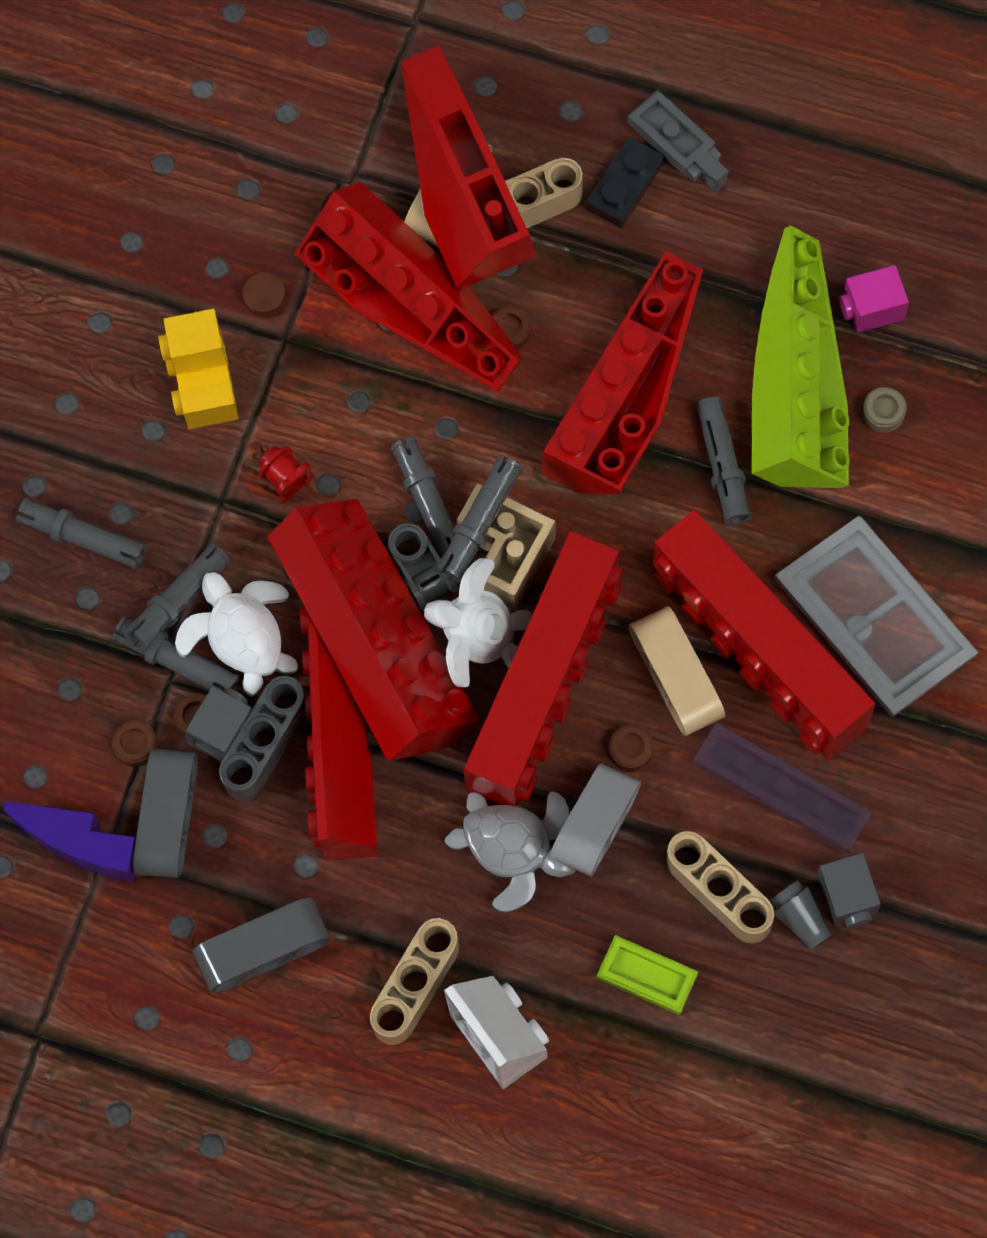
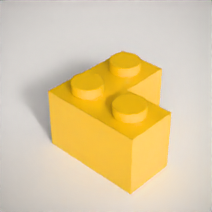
[158,309,239,429]

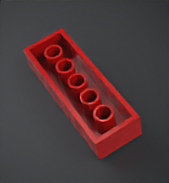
[267,499,480,762]
[652,509,876,762]
[464,531,624,807]

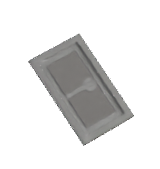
[774,516,979,717]

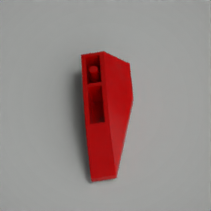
[401,45,536,291]
[294,182,523,391]
[541,251,703,494]
[300,608,379,861]

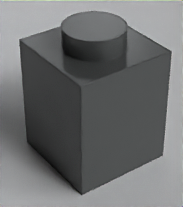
[185,686,251,762]
[817,853,881,929]

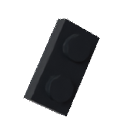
[586,137,665,229]

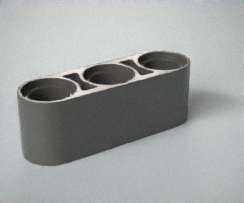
[219,676,306,802]
[133,748,198,878]
[193,898,331,993]

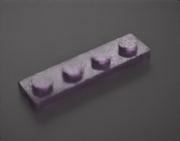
[693,723,872,854]

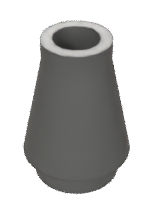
[769,880,832,950]

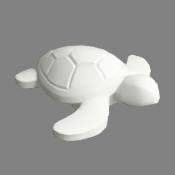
[424,558,532,687]
[175,572,298,697]

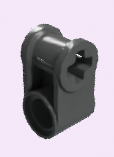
[388,523,459,612]

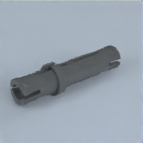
[695,397,752,526]
[390,436,455,558]
[435,455,523,583]
[16,497,147,570]
[123,544,230,651]
[112,615,241,691]

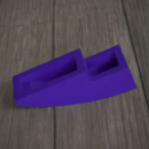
[4,801,136,882]

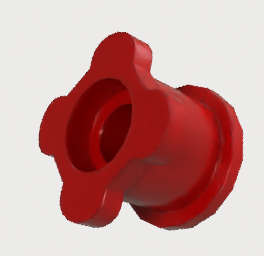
[258,446,314,503]

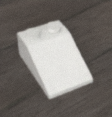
[444,976,549,1089]

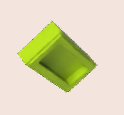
[597,935,698,1016]

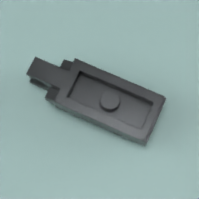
[627,90,729,192]

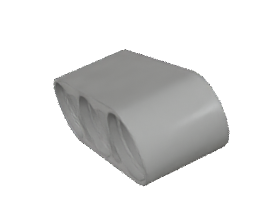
[550,763,641,877]

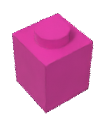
[839,265,909,333]

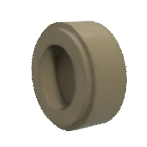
[862,387,907,433]

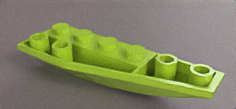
[752,226,850,488]

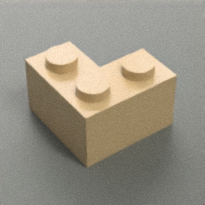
[457,483,556,611]

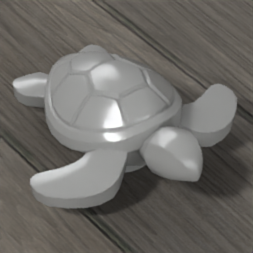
[445,792,576,912]

